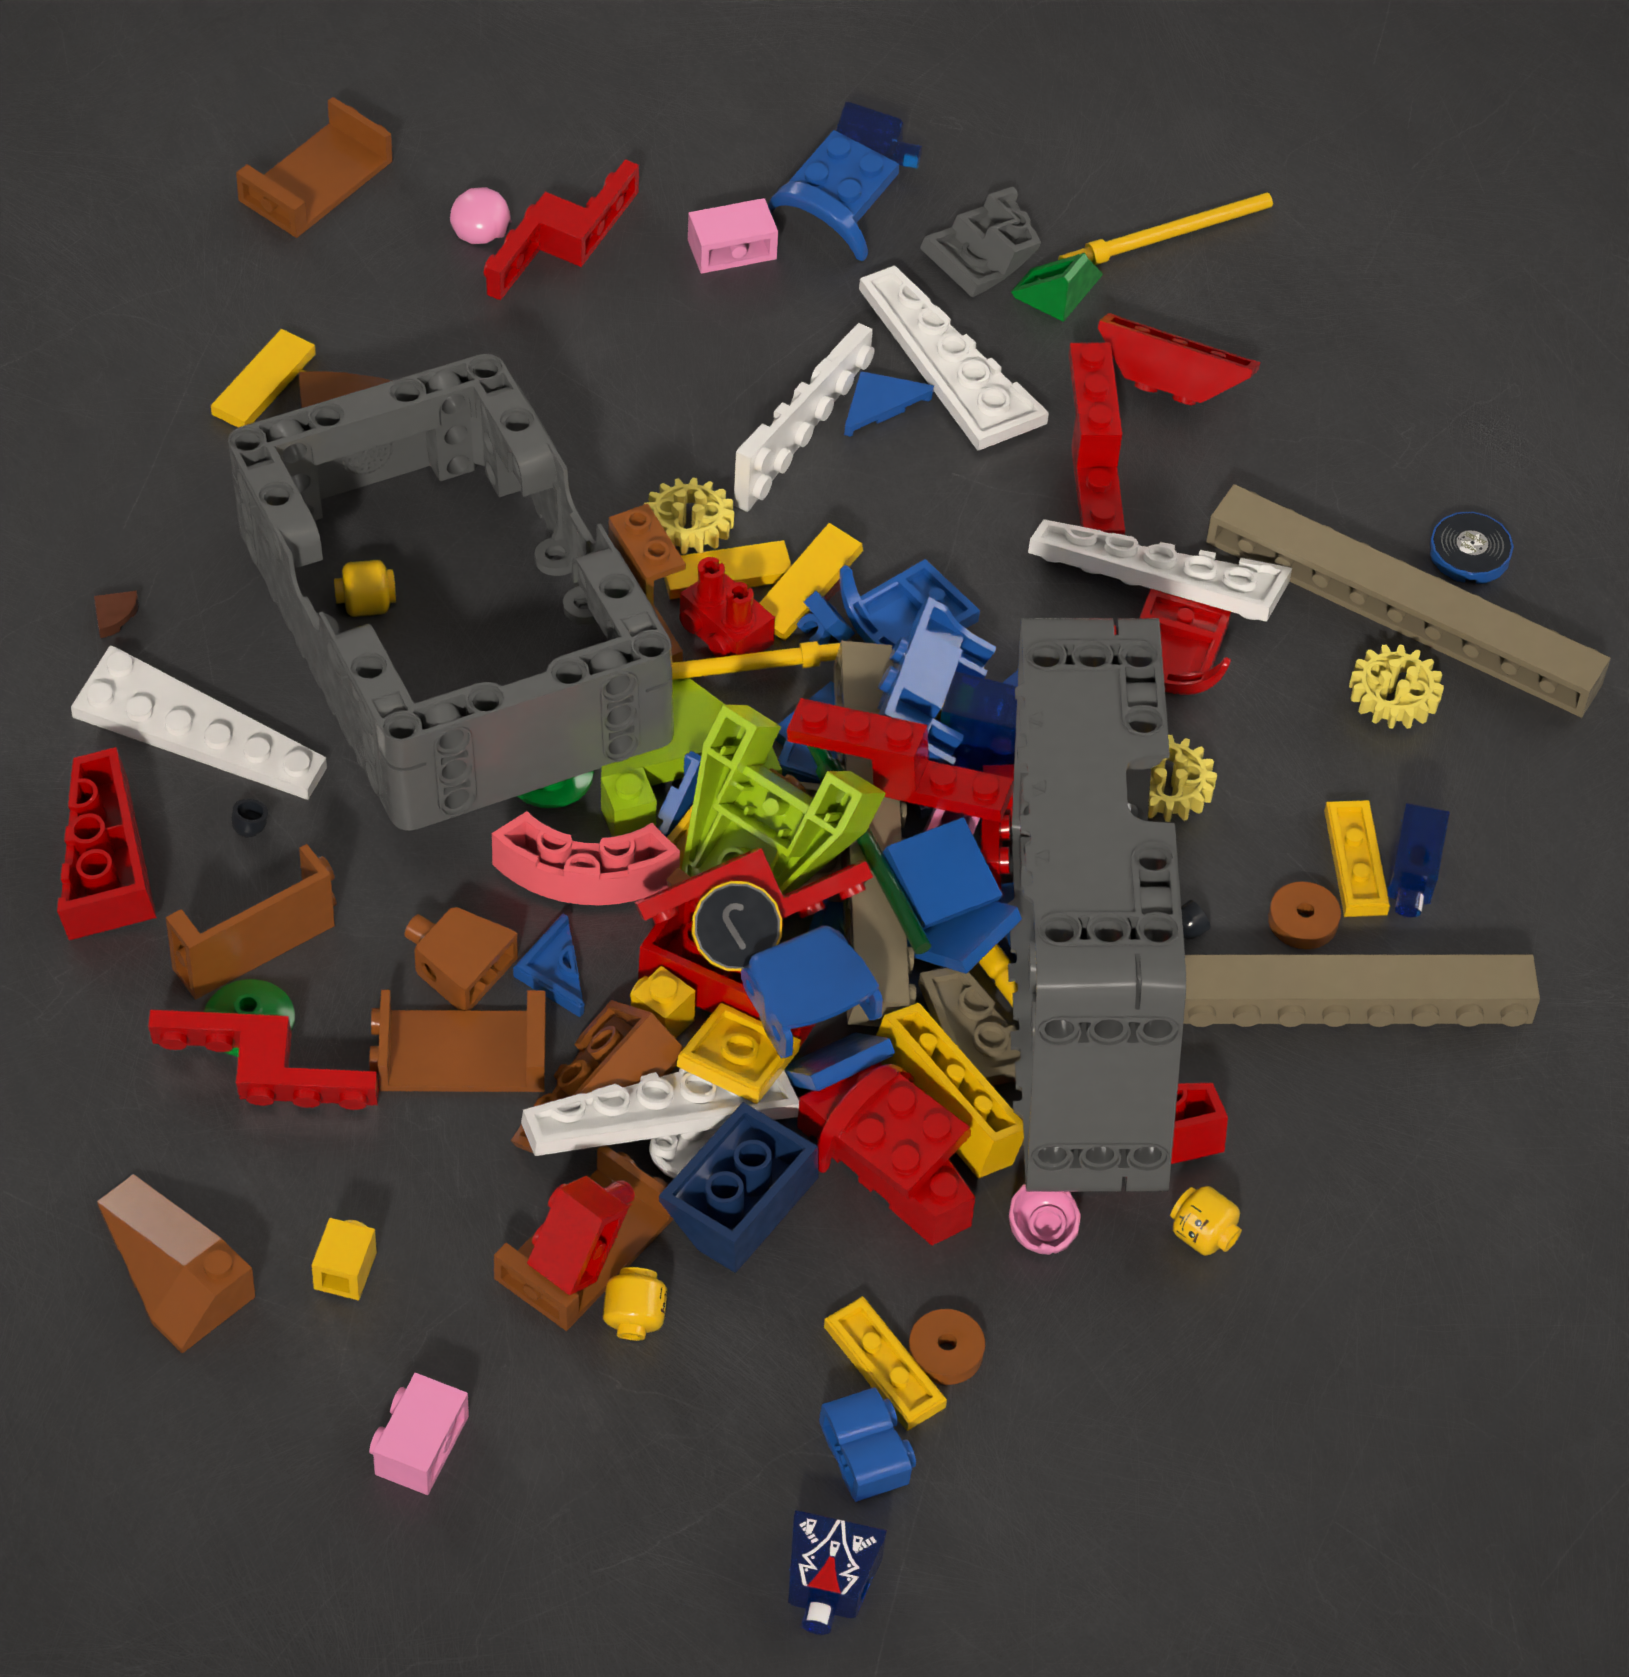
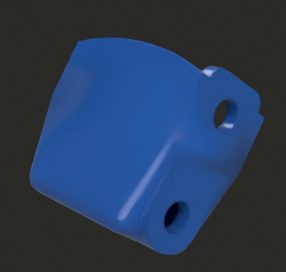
[741,926,883,1058]

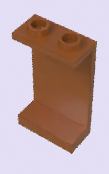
[236,97,392,238]
[608,503,686,663]
[166,844,337,1000]
[369,990,546,1092]
[494,1145,674,1331]

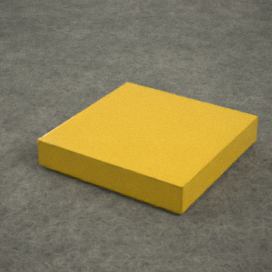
[676,1003,801,1104]

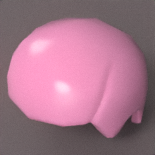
[450,187,512,244]
[1009,1184,1081,1255]

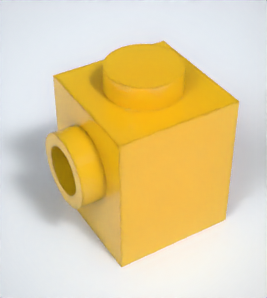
[630,966,696,1038]
[312,1218,377,1300]

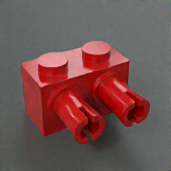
[679,557,775,657]
[527,1176,635,1296]

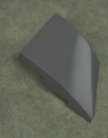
[920,186,1041,297]

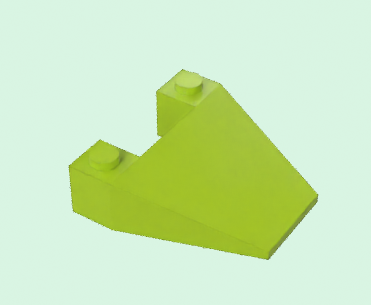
[601,678,782,837]
[681,705,886,895]

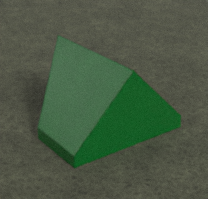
[1011,253,1103,322]

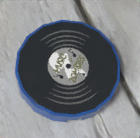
[1430,512,1514,584]

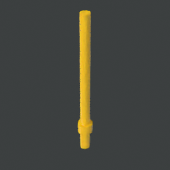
[1058,192,1273,265]
[672,641,841,680]

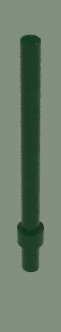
[806,745,931,954]

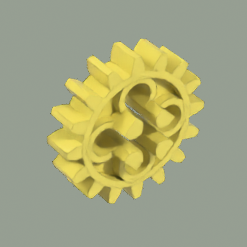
[644,478,734,554]
[1349,645,1444,729]
[1148,735,1217,822]

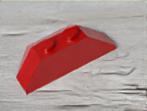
[1098,313,1261,405]

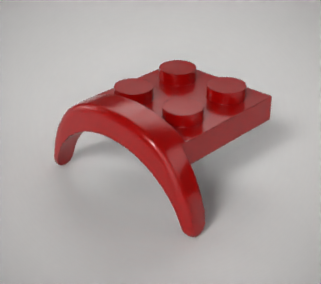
[1114,589,1232,695]
[817,1064,971,1199]

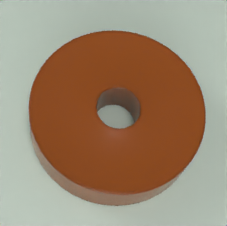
[1268,882,1341,949]
[908,1309,985,1385]

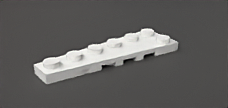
[859,266,1049,451]
[734,323,874,512]
[1028,519,1292,622]
[71,646,327,800]
[521,1068,799,1156]

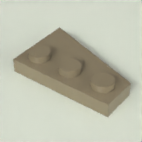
[918,968,1021,1086]

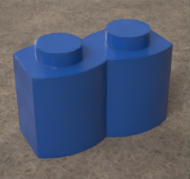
[819,1387,916,1502]

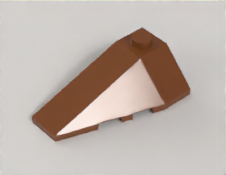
[511,1000,684,1153]
[97,1174,255,1354]

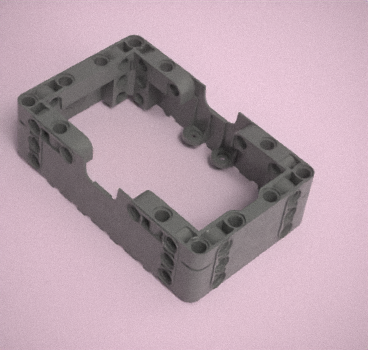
[228,354,674,831]
[1008,618,1186,1192]

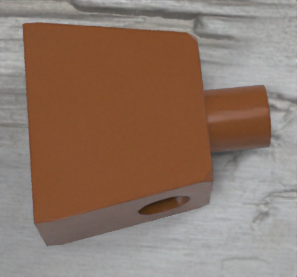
[404,907,518,1011]

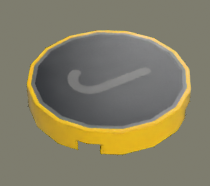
[692,881,782,972]

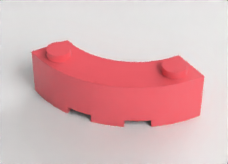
[492,811,680,906]

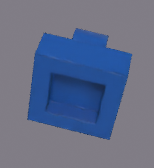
[797,591,855,645]

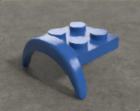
[768,130,899,261]
[839,559,980,663]

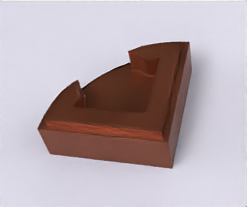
[94,590,138,638]

